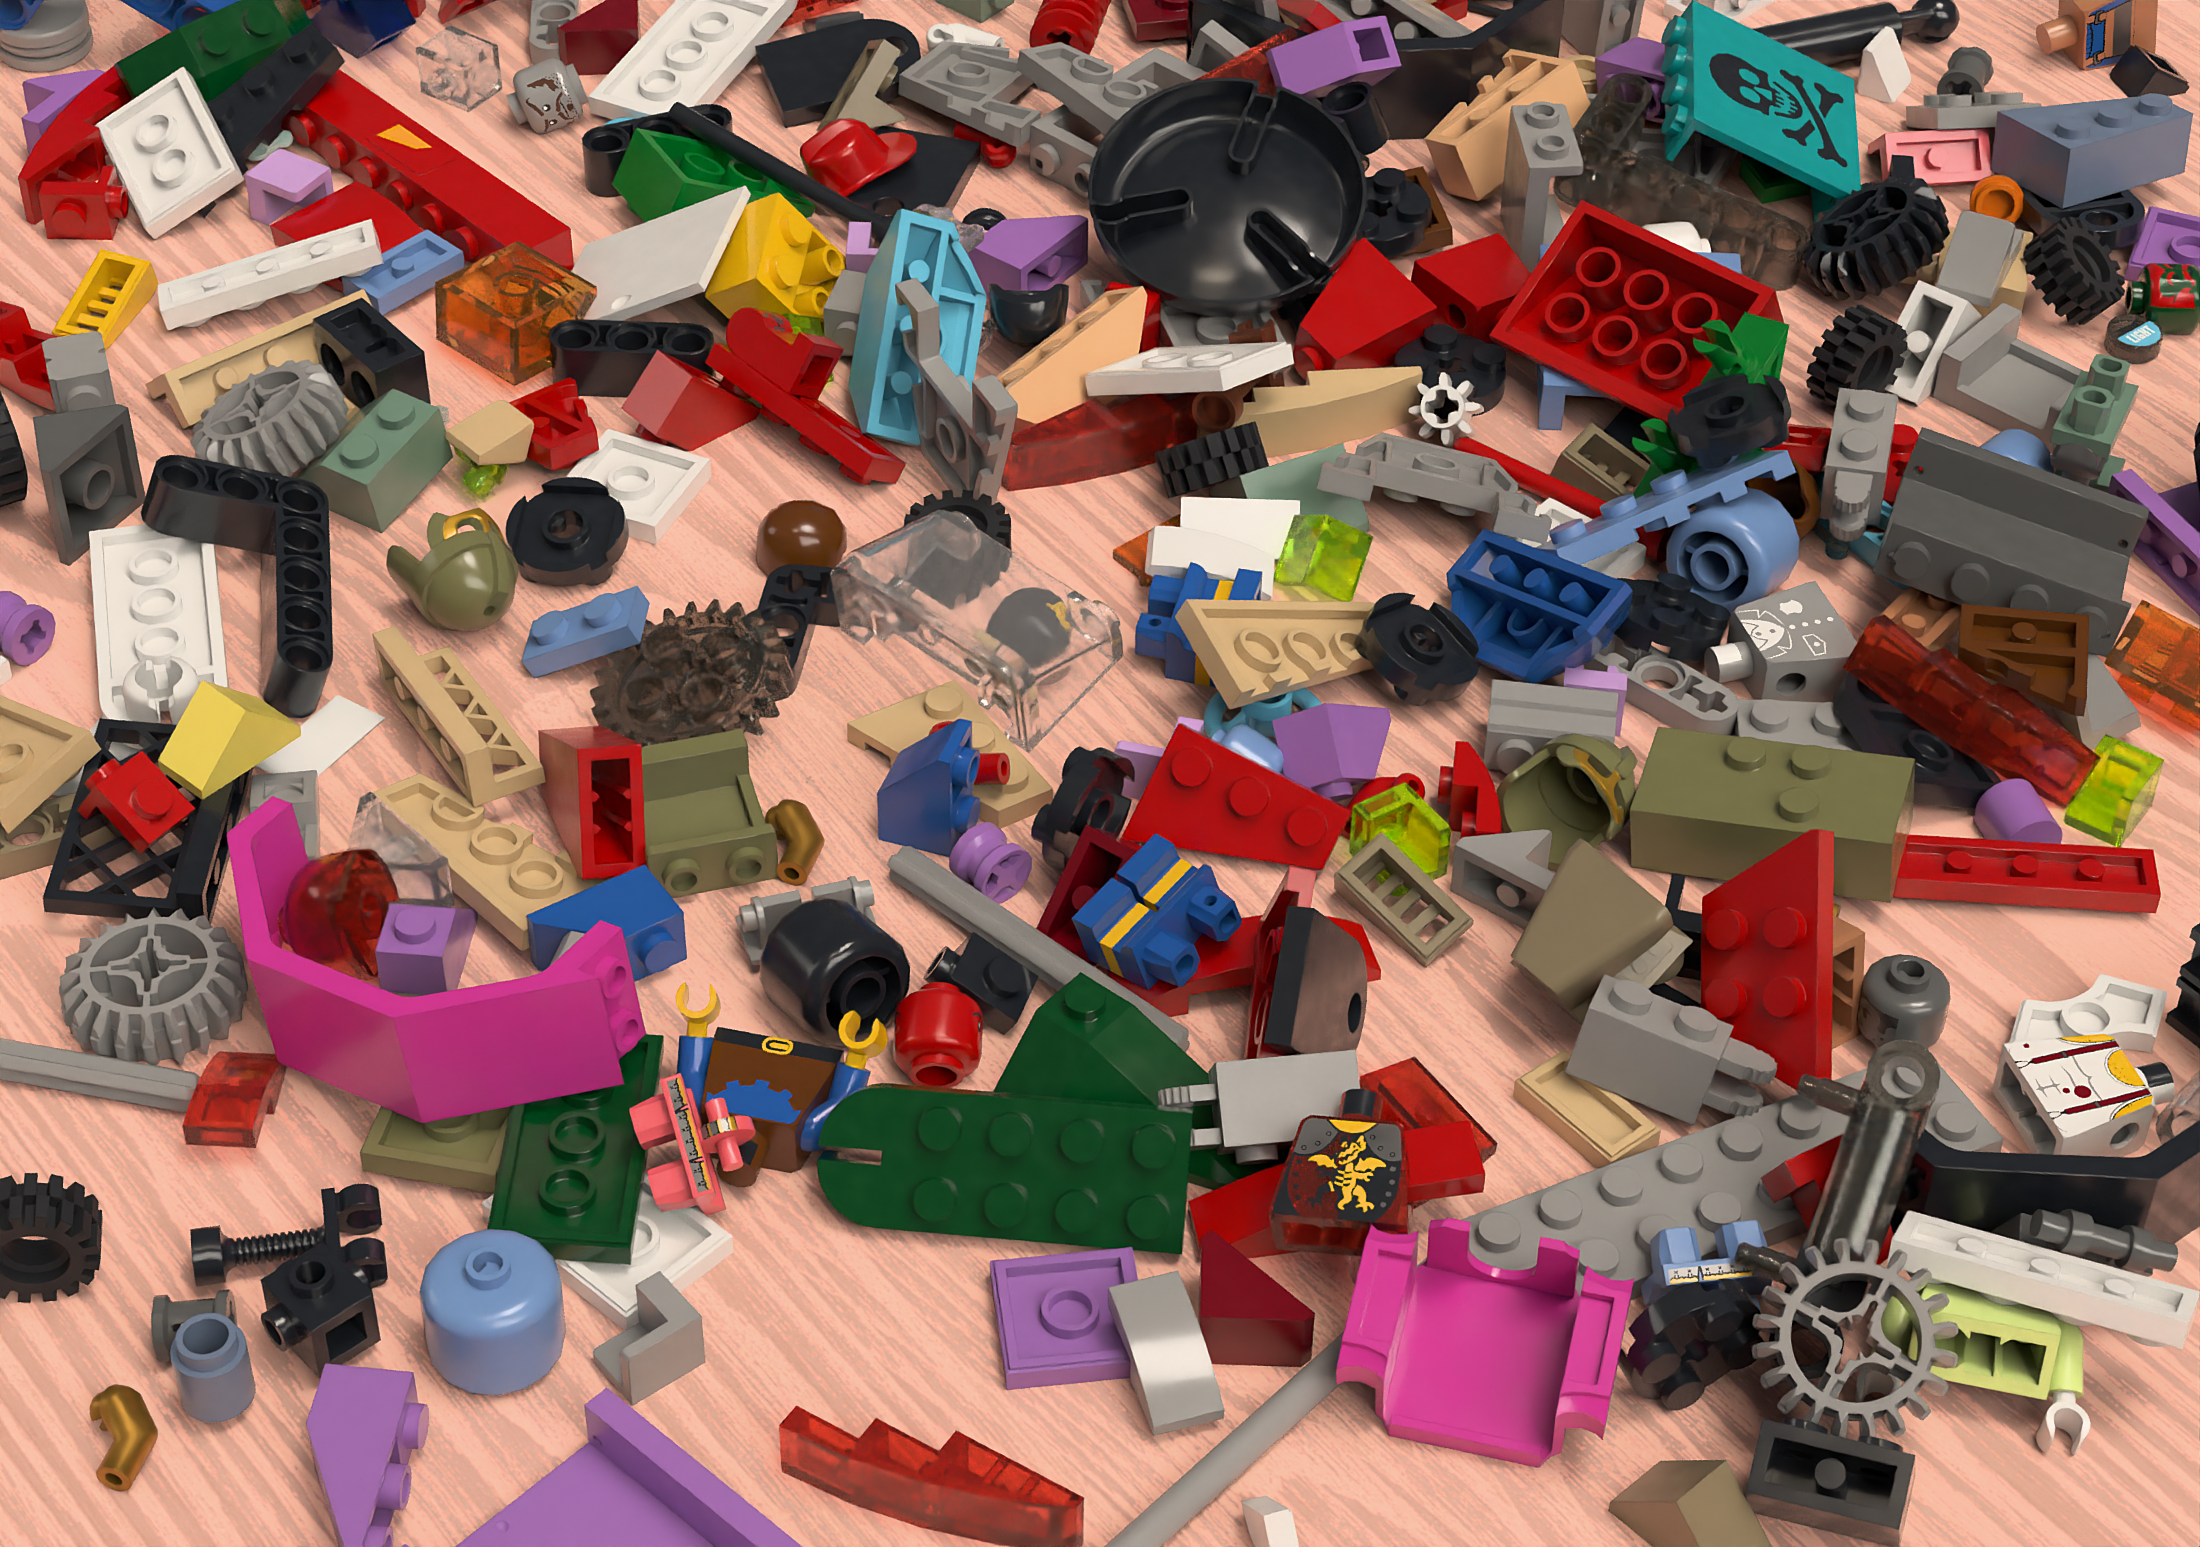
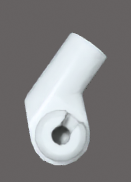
[926,23,1004,51]

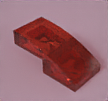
[182,1051,287,1148]

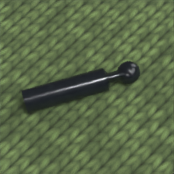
[1751,0,1960,66]

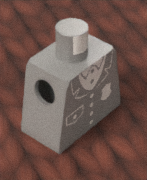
[1704,581,1866,703]

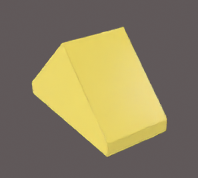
[158,680,301,800]

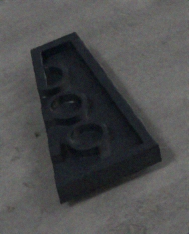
[197,24,345,218]

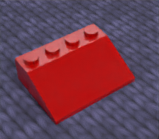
[1489,200,1784,428]

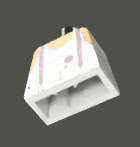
[1992,1034,2175,1157]

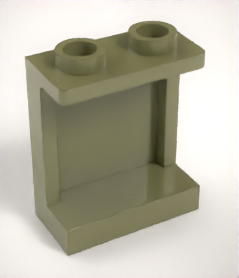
[642,729,779,898]

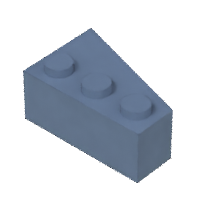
[1991,93,2193,209]

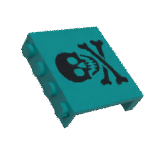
[1661,0,1861,223]

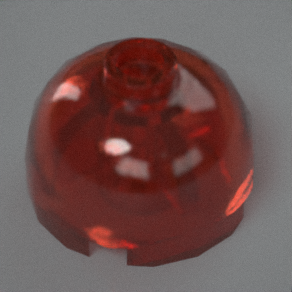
[278,848,400,981]

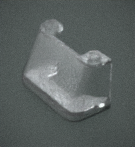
[831,510,1124,753]

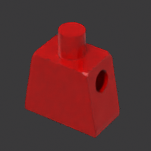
[1411,233,1531,344]

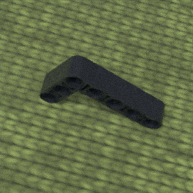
[141,455,333,718]

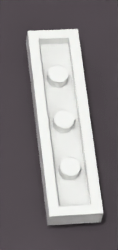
[157,219,383,330]
[1887,1210,2200,1349]

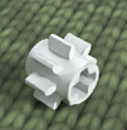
[1409,372,1484,447]

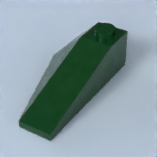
[993,972,1293,1190]

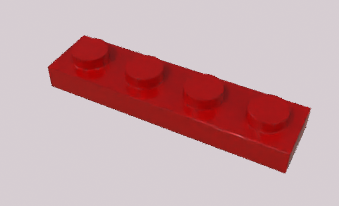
[705,343,906,485]
[1893,834,2161,914]

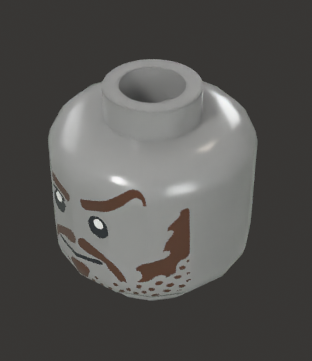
[506,57,589,134]

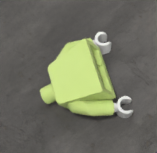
[1855,1283,2091,1456]

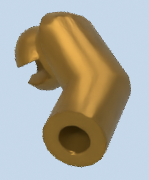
[765,799,825,886]
[89,1384,158,1492]

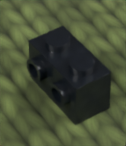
[1746,1418,1916,1547]

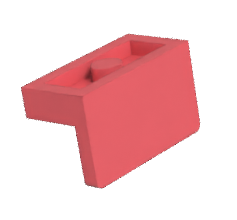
[1868,127,1992,187]

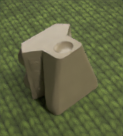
[1510,838,1693,1026]

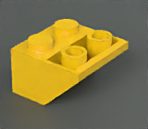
[705,192,846,337]

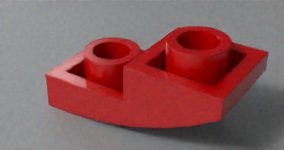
[1437,741,1501,839]

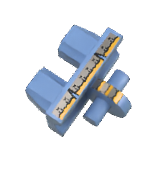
[1640,1220,1788,1310]

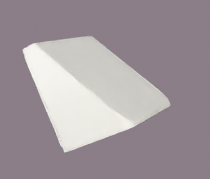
[1857,26,1911,104]

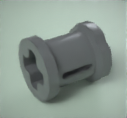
[1937,46,1994,103]
[151,1289,237,1362]

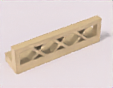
[145,289,372,429]
[372,626,546,807]

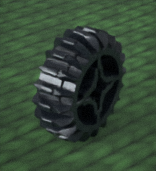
[1800,176,1950,301]

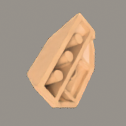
[997,286,1148,438]

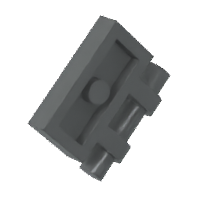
[1989,1209,2178,1277]

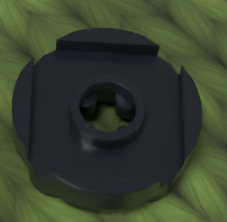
[1355,168,1432,258]
[1393,324,1506,419]
[1668,373,1792,469]
[506,477,629,586]
[1614,573,1731,661]
[1354,593,1480,706]
[1031,746,1135,872]
[1618,1278,1764,1411]

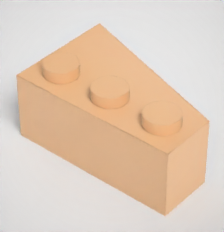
[1424,49,1595,201]

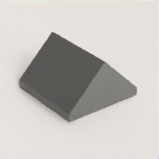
[33,404,145,566]

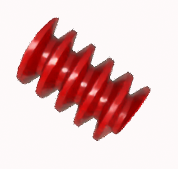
[1029,0,1112,55]

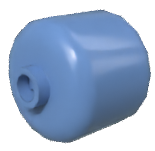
[1666,487,1800,613]
[419,1229,566,1396]

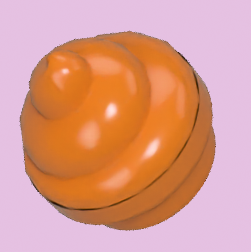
[1969,175,2024,223]

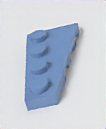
[1535,450,1796,565]

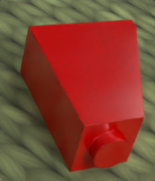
[1292,238,1437,380]
[538,726,646,879]

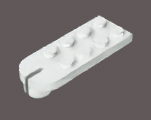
[588,0,798,120]
[89,524,229,749]

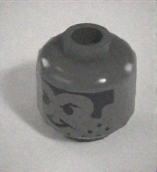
[1857,954,1951,1055]

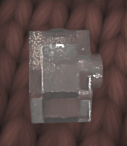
[416,25,502,113]

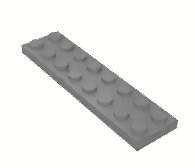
[1461,1047,2004,1300]

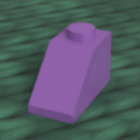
[967,215,1089,299]
[1272,703,1391,802]
[375,904,478,995]

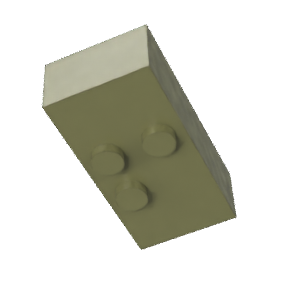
[1630,727,1915,903]

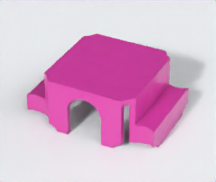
[1336,1217,1634,1468]

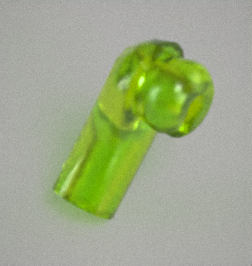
[454,447,509,498]

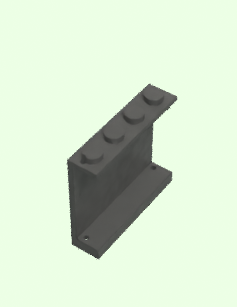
[1873,427,2149,658]

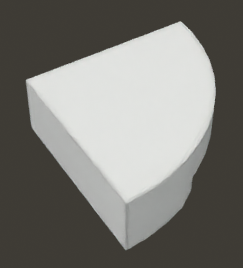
[1241,1495,1299,1547]

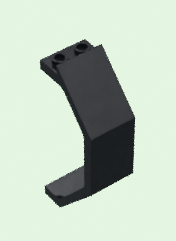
[1186,0,1565,140]
[1876,923,2200,1244]

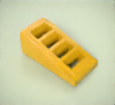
[52,249,159,352]

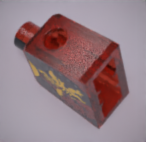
[1269,1089,1413,1257]

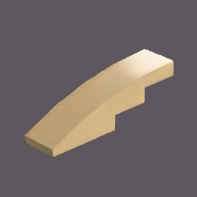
[1196,366,1422,458]

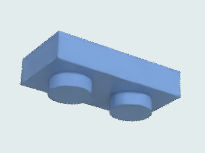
[342,229,465,315]
[522,586,650,678]

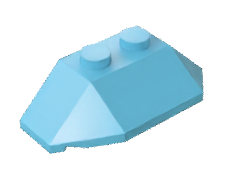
[848,209,987,447]

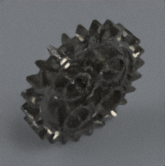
[590,599,793,747]

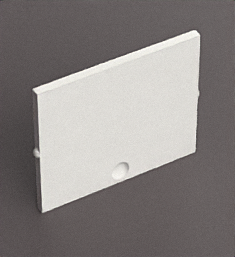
[535,186,751,349]

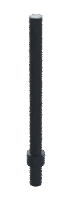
[667,102,893,248]

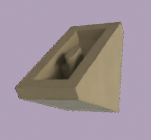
[1609,1460,1772,1547]

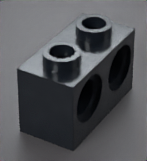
[313,298,431,409]

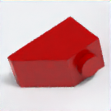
[621,350,760,451]

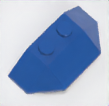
[1446,528,1633,684]

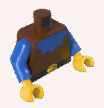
[675,982,888,1187]

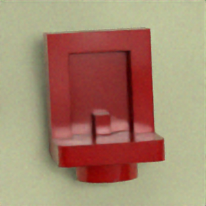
[38,166,128,240]
[77,751,195,854]

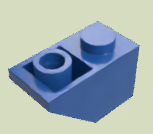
[877,718,981,857]

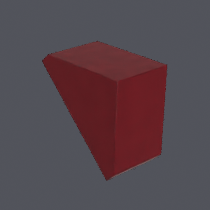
[557,0,641,75]
[1198,1229,1315,1367]

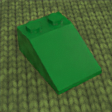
[612,128,816,223]

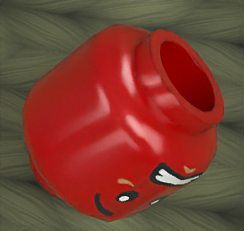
[893,982,983,1088]

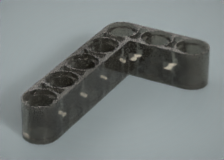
[1553,73,1811,291]

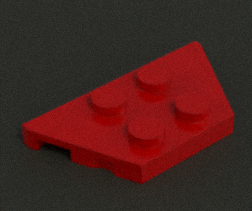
[1701,829,1834,1098]

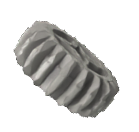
[190,360,349,477]
[59,908,248,1066]
[1752,1238,1958,1438]

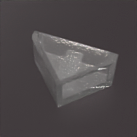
[344,791,454,910]

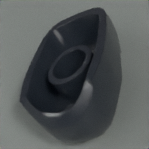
[987,283,1069,347]

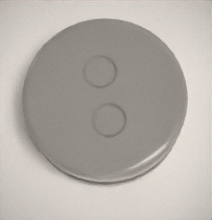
[0,0,93,72]

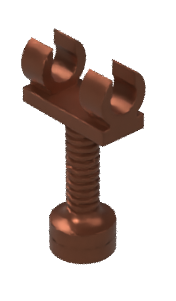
[1192,319,1285,433]

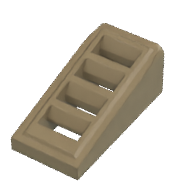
[1550,422,1650,502]
[1334,832,1474,967]

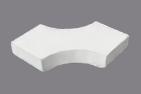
[2009,973,2168,1053]

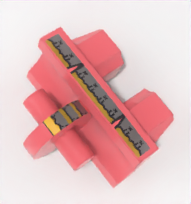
[629,1073,756,1216]

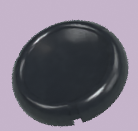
[1088,77,1367,317]

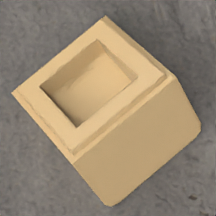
[445,400,534,465]

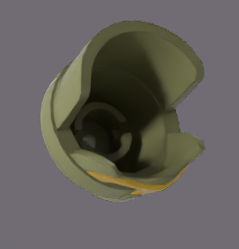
[386,507,518,632]
[1496,734,1638,871]

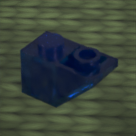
[310,0,417,59]

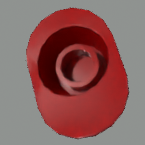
[800,118,918,206]

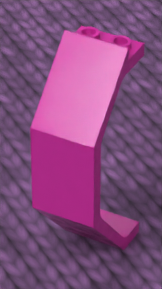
[227,796,646,1123]

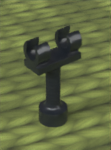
[190,1184,388,1288]

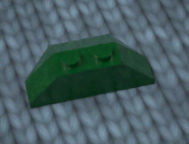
[114,0,314,103]

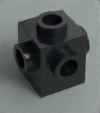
[261,1242,381,1379]

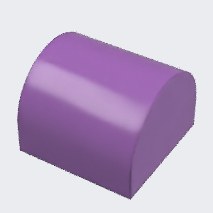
[1973,778,2063,844]

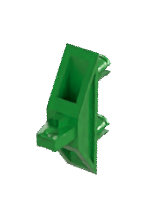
[1632,312,1789,509]

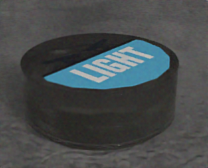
[2104,314,2164,364]

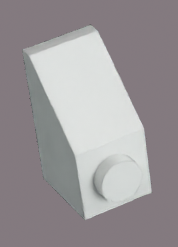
[1885,280,1984,406]

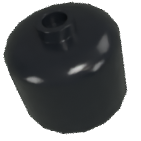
[759,897,910,1047]

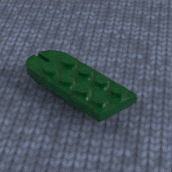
[817,1083,1194,1254]

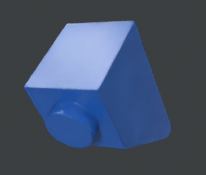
[526,864,687,982]

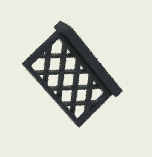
[43,718,254,925]

